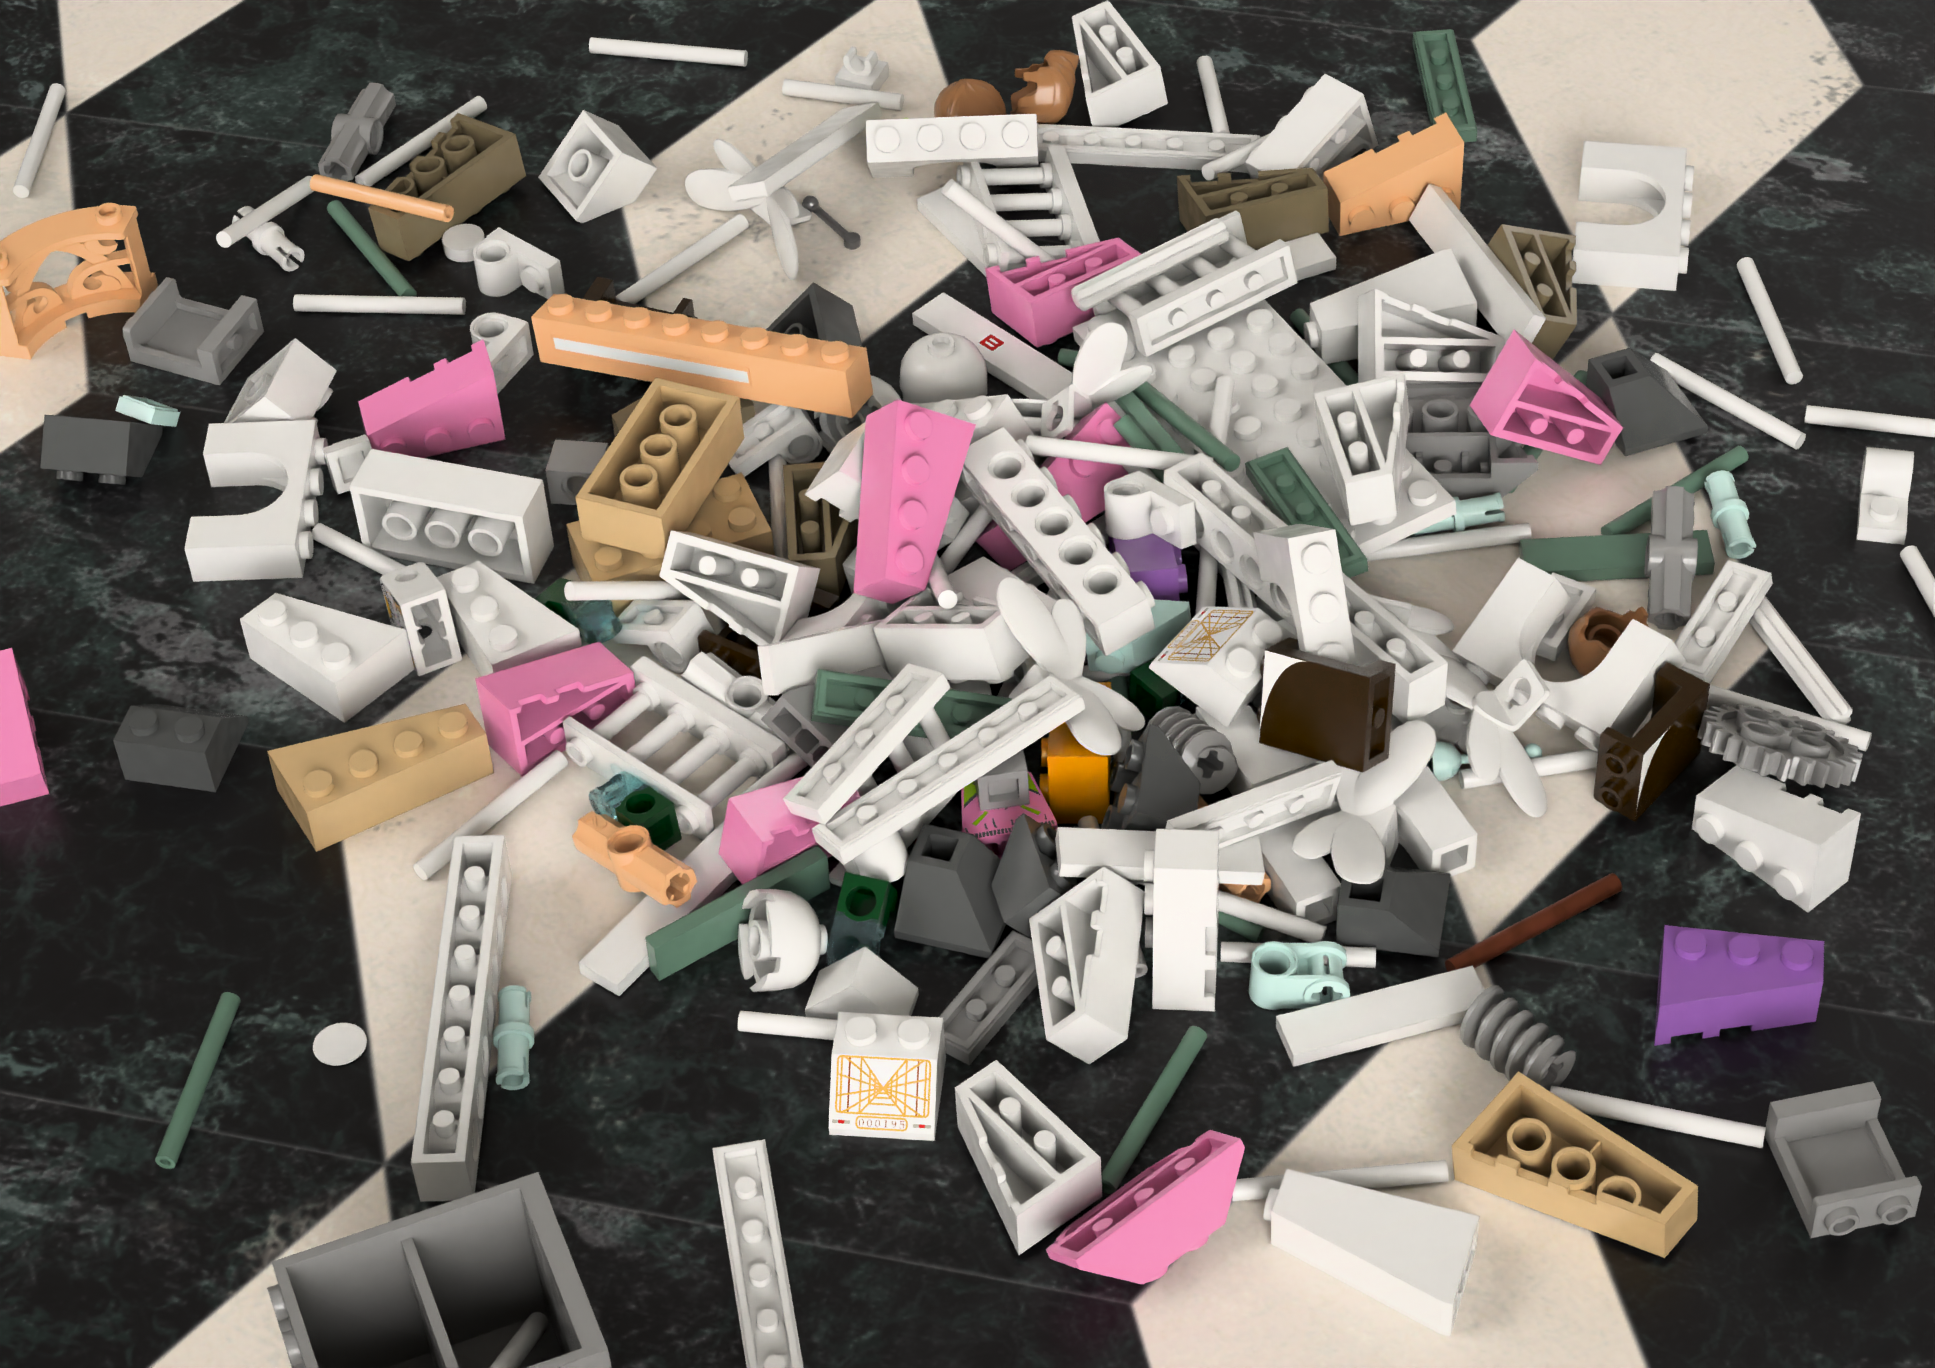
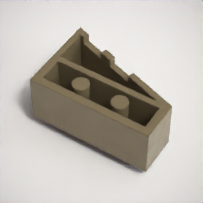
[1177,168,1329,250]
[1488,224,1577,360]
[783,462,859,597]

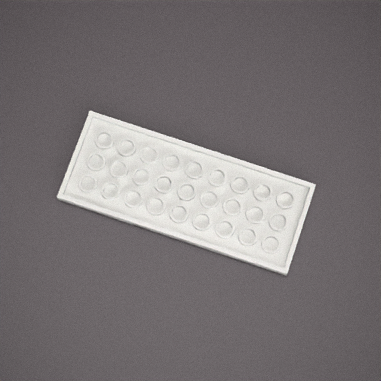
[1072,259,1457,556]

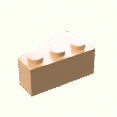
[1323,113,1464,236]

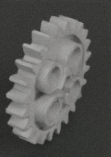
[1697,704,1863,788]

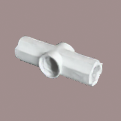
[681,651,794,757]

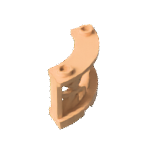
[0,203,158,359]

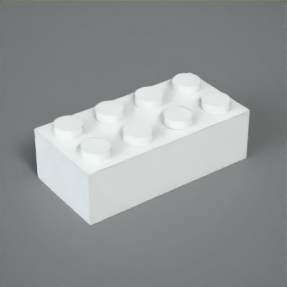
[349,449,554,584]

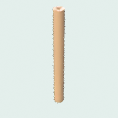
[310,174,454,222]

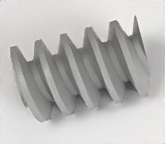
[1146,706,1238,794]
[1460,985,1576,1091]

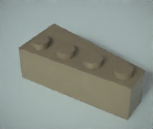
[368,113,526,261]

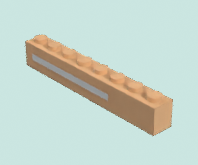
[531,294,873,418]

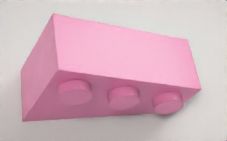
[985,238,1141,348]
[1470,330,1623,465]
[358,339,506,458]
[475,642,636,776]
[0,648,49,807]
[719,776,861,885]

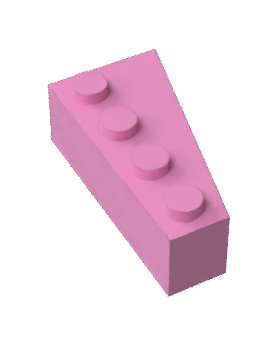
[853,399,976,604]
[976,402,1131,571]

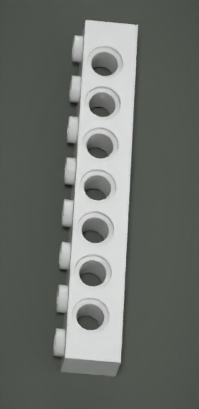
[1164,452,1448,724]
[411,835,512,1202]

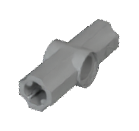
[318,83,396,181]
[1644,486,1698,630]

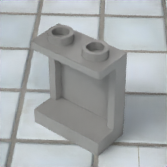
[123,277,264,385]
[1765,1081,1922,1238]

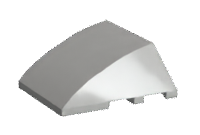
[1406,383,1538,500]

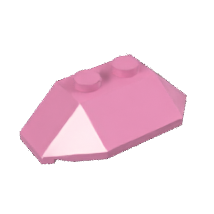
[1046,1130,1245,1284]

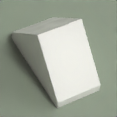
[805,947,919,1020]

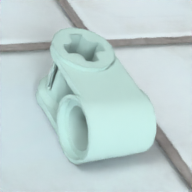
[1248,941,1350,1010]

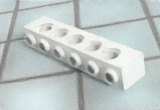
[961,426,1155,656]

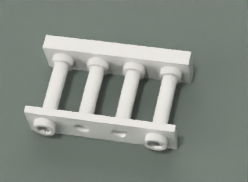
[956,145,1100,272]
[1093,211,1298,357]
[563,655,787,841]
[783,663,957,887]

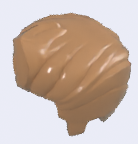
[1010,50,1079,124]
[934,79,1007,118]
[1567,607,1649,676]

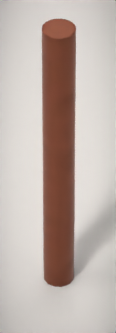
[1445,873,1622,972]

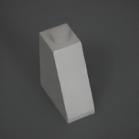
[761,665,894,767]

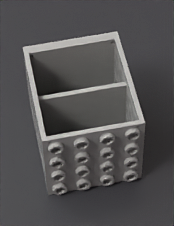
[267,1172,612,1368]

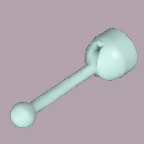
[1427,741,1542,781]

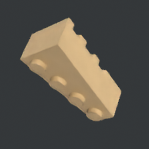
[267,704,494,852]
[1452,1071,1698,1258]

